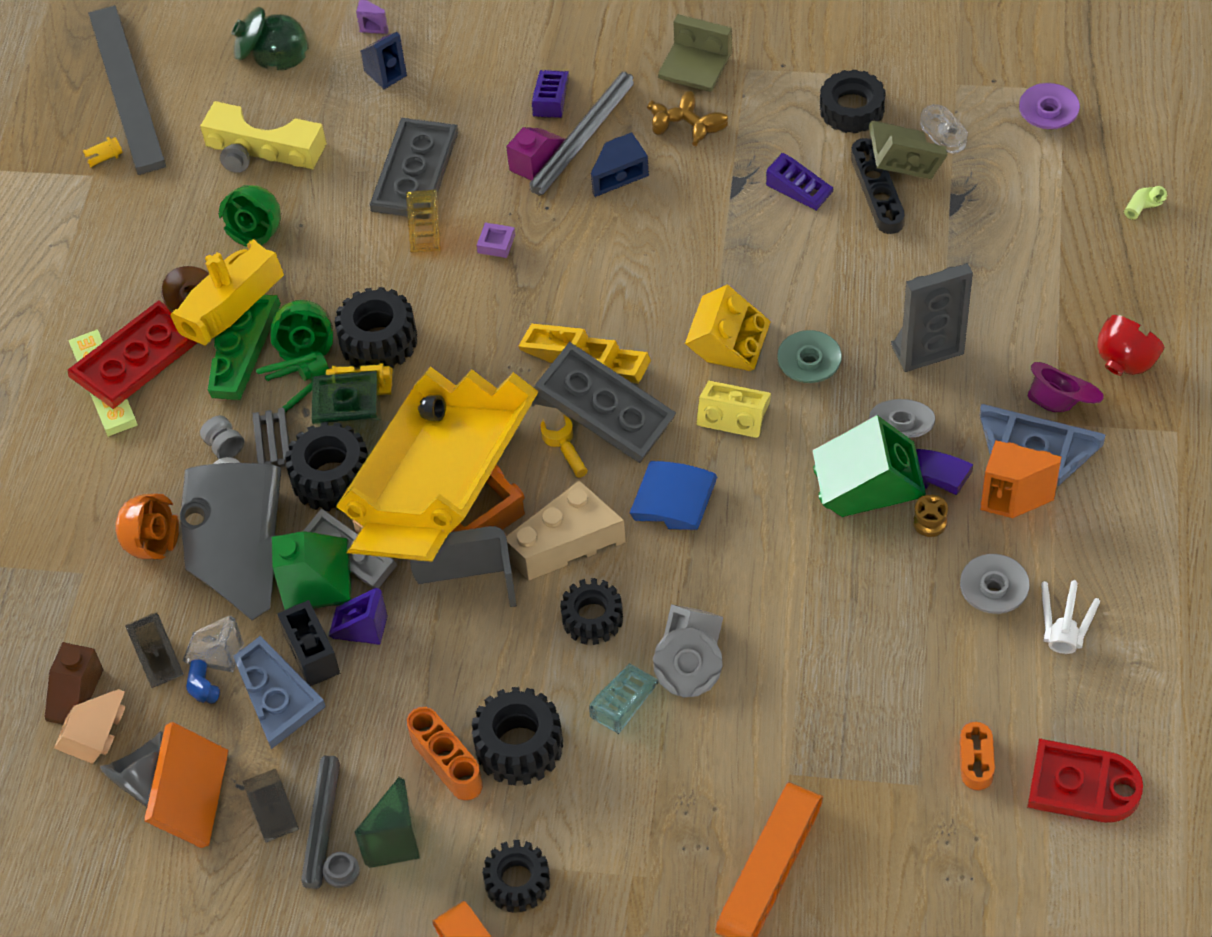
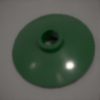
[232,7,265,61]

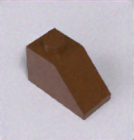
[45,642,104,725]

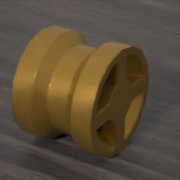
[913,495,948,537]

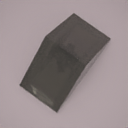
[125,612,184,688]
[242,768,299,843]

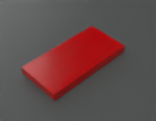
[68,300,198,409]

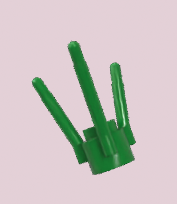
[256,351,329,413]

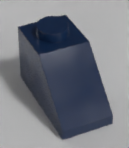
[360,32,407,90]
[591,132,649,197]

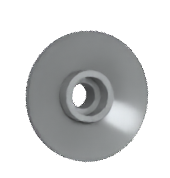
[869,399,935,438]
[960,554,1030,614]

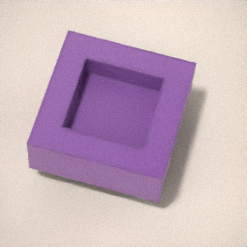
[477,222,515,258]

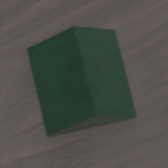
[311,371,382,426]
[354,777,420,868]

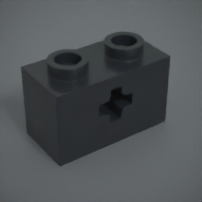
[277,600,341,686]

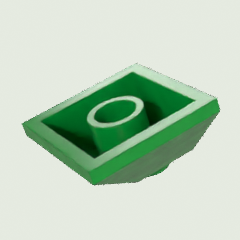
[272,531,352,610]

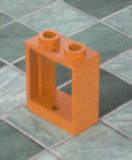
[451,465,525,532]

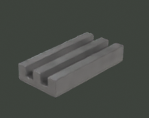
[252,408,289,467]

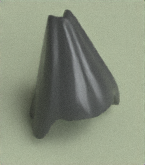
[100,731,163,808]

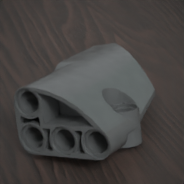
[180,463,281,621]

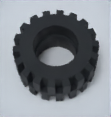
[335,287,417,369]
[285,422,368,511]
[472,687,563,786]

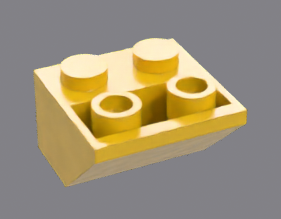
[685,284,771,371]

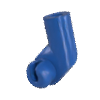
[186,659,220,704]

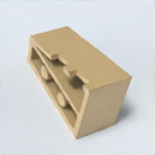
[506,480,626,580]

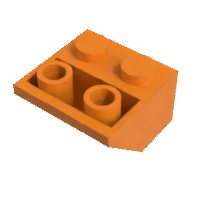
[980,440,1062,518]

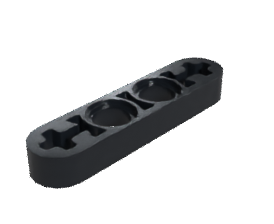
[851,138,905,234]

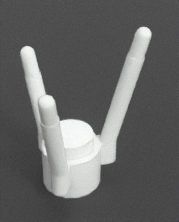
[1041,580,1100,654]

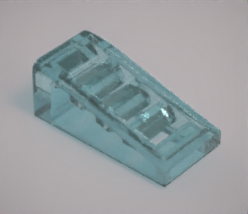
[589,663,658,734]

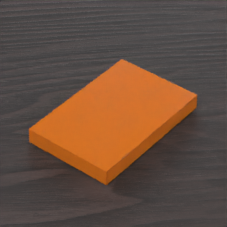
[144,722,229,848]

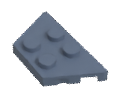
[979,404,1106,486]

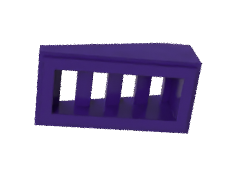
[532,70,569,118]
[766,153,833,211]

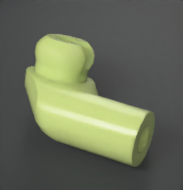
[1124,186,1167,220]

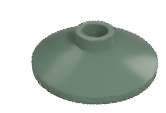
[777,330,842,383]

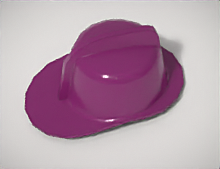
[1027,362,1104,412]

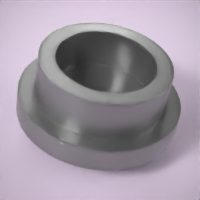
[220,144,250,172]
[323,852,359,888]

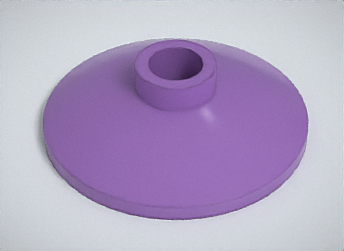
[1019,83,1080,129]

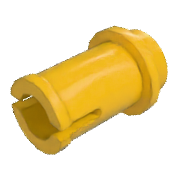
[83,137,123,168]

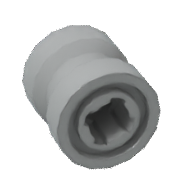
[200,415,244,459]

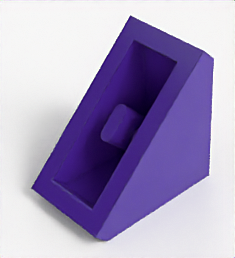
[328,587,388,645]

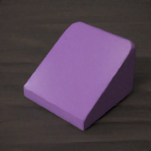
[356,0,388,34]

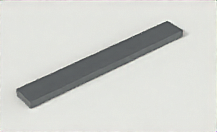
[88,5,166,175]

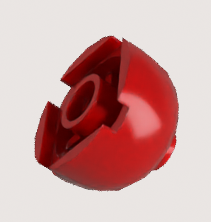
[1097,315,1165,376]

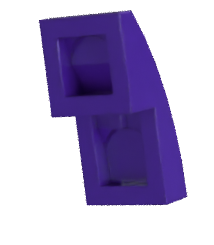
[916,449,973,495]

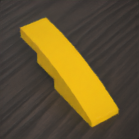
[518,323,651,384]

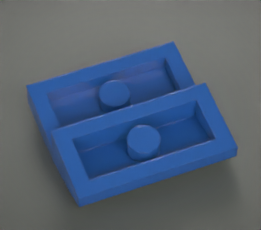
[630,461,718,530]

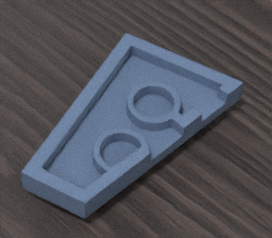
[233,636,326,749]

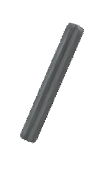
[301,756,340,889]

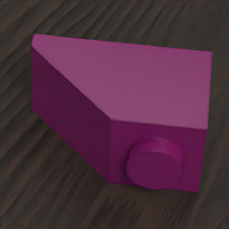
[506,127,565,180]

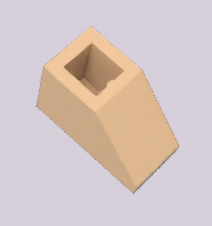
[54,689,126,764]

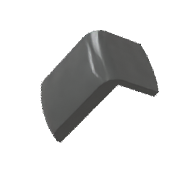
[410,526,517,607]

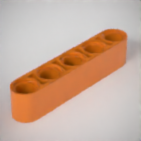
[715,782,823,937]

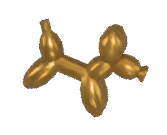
[647,90,728,146]

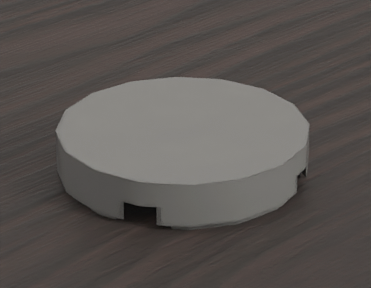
[653,627,722,697]

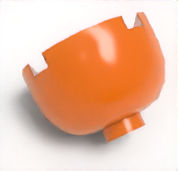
[115,494,179,559]

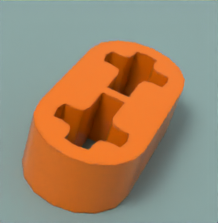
[959,722,995,790]

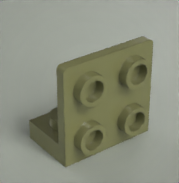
[658,14,732,92]
[869,121,948,179]

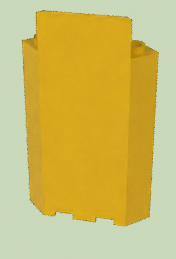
[336,366,539,562]

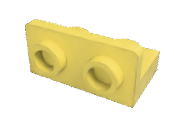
[697,381,771,438]

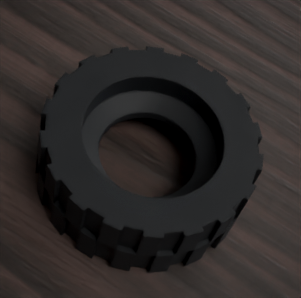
[820,69,886,133]

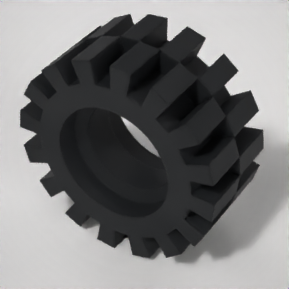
[560,578,623,645]
[483,840,550,913]

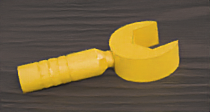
[540,415,588,478]

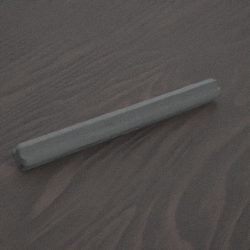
[529,71,634,196]

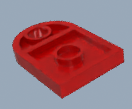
[1027,738,1143,823]

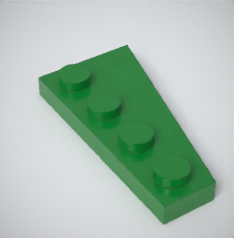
[208,295,281,400]

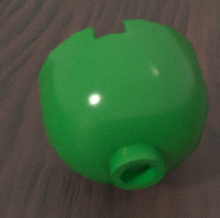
[218,185,281,247]
[271,300,333,361]

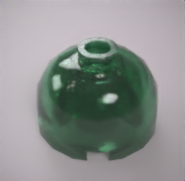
[252,14,309,70]

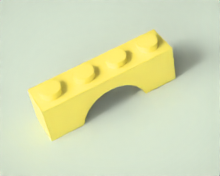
[200,101,326,169]

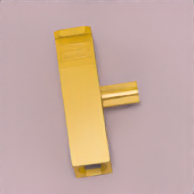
[170,239,284,346]

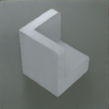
[664,604,723,643]

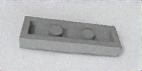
[303,508,397,589]

